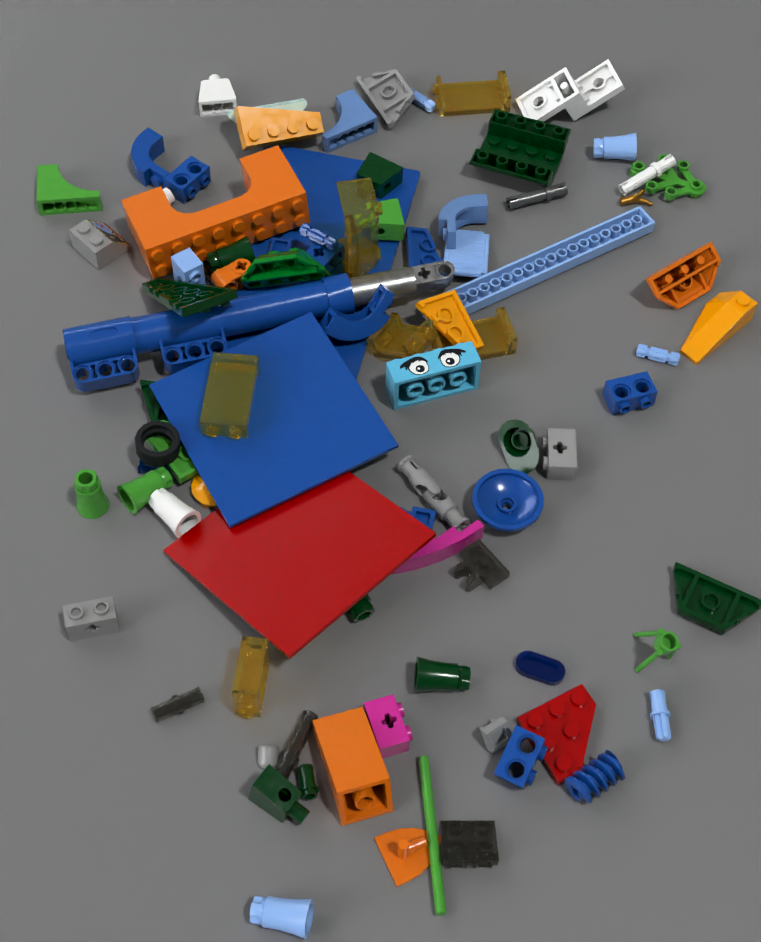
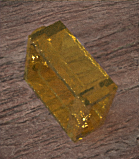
[232,636,270,719]

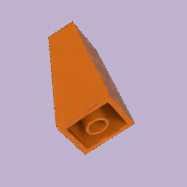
[312,707,393,826]

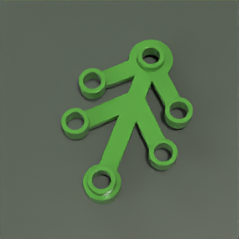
[629,154,706,201]

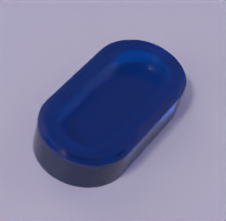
[515,651,565,686]

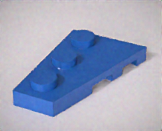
[405,227,447,276]

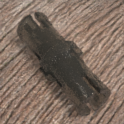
[151,687,205,723]

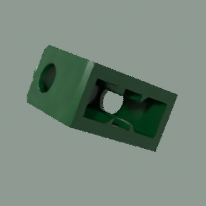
[357,152,403,199]
[248,764,310,825]

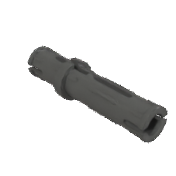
[506,182,568,210]

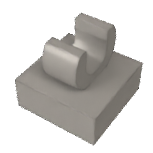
[479,717,512,754]

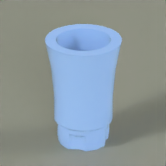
[593,133,637,161]
[250,896,314,939]

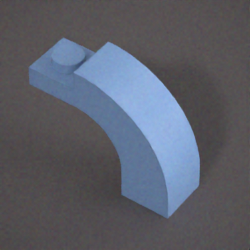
[438,194,488,249]

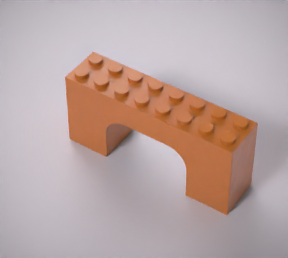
[121,145,311,279]

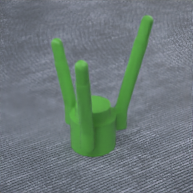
[634,628,682,673]

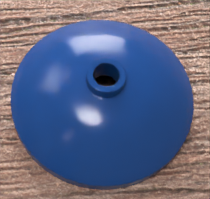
[472,469,544,531]

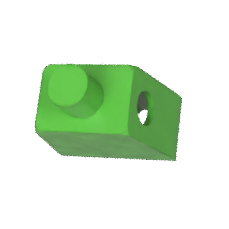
[354,198,405,241]

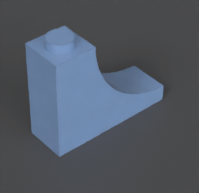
[322,89,378,153]

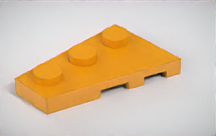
[415,289,484,351]

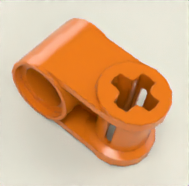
[210,258,251,291]

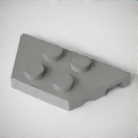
[356,69,415,129]

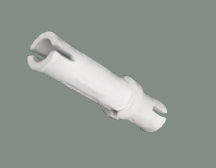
[618,154,677,196]

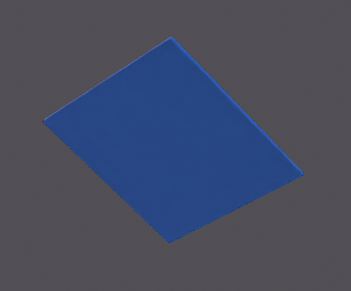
[149,312,399,528]

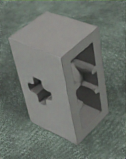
[541,428,577,480]
[62,596,120,642]

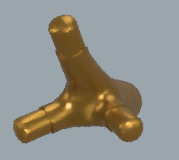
[619,189,653,206]

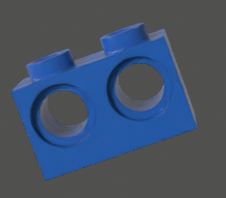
[164,156,211,204]
[602,371,658,415]
[494,725,548,789]

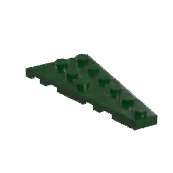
[142,278,238,317]

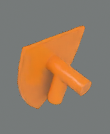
[374,828,442,887]

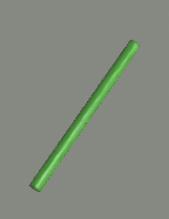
[418,755,447,916]

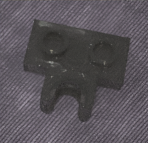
[453,539,510,592]

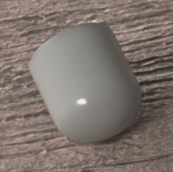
[258,745,279,769]

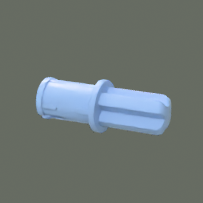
[649,689,671,742]

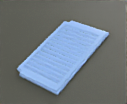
[443,229,490,278]

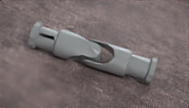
[397,455,470,532]

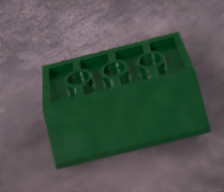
[469,109,571,186]

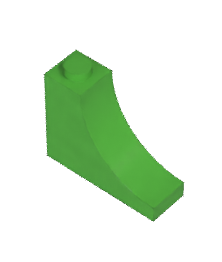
[37,164,103,216]

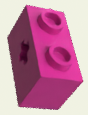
[363,694,413,758]

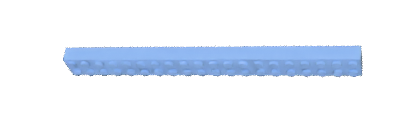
[419,206,655,330]

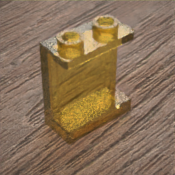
[366,312,439,360]

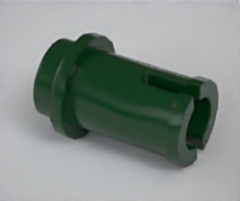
[296,764,319,800]

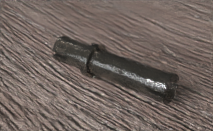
[275,710,318,779]

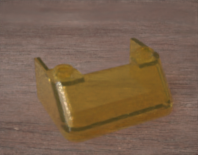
[336,178,382,278]

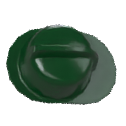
[498,419,540,473]

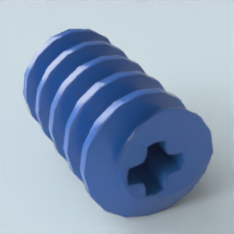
[565,750,625,804]

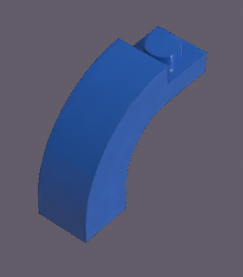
[131,127,170,189]
[319,284,395,341]

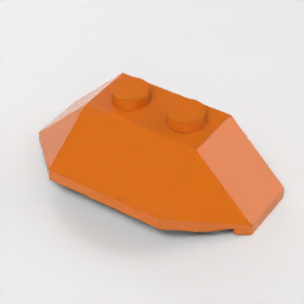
[646,241,721,309]

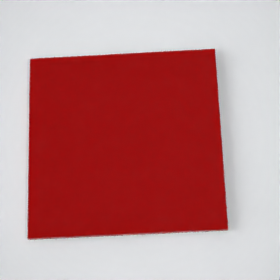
[163,471,436,659]

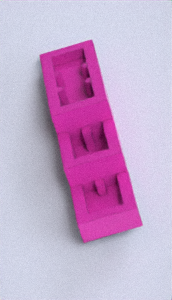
[393,520,484,574]

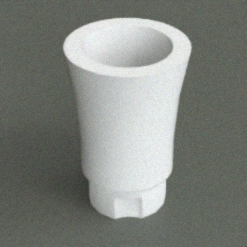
[148,488,202,538]

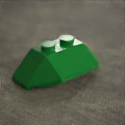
[241,248,331,289]

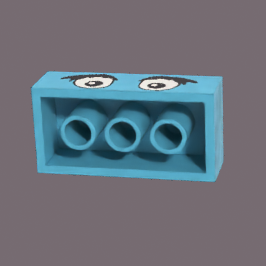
[385,341,481,410]

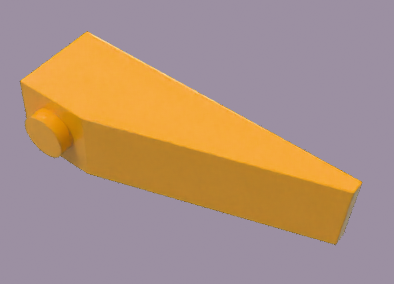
[680,291,758,365]

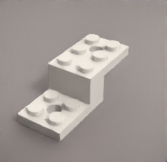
[515,59,625,122]

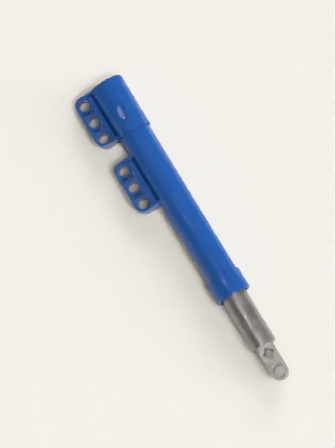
[62,261,455,392]

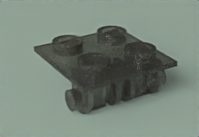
[441,820,499,868]

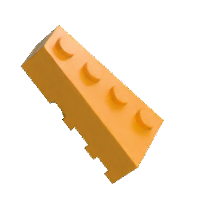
[234,106,324,151]

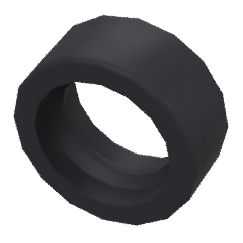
[135,421,180,467]

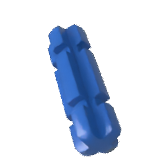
[299,223,338,250]

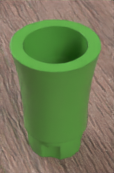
[117,466,174,514]
[74,469,110,519]

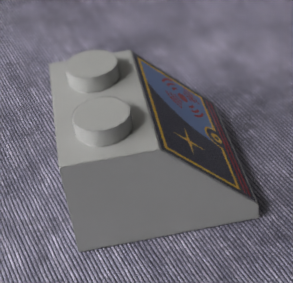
[69,219,132,270]

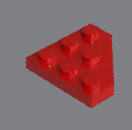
[516,684,596,786]

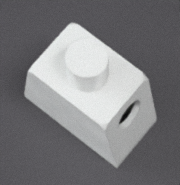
[198,74,237,117]

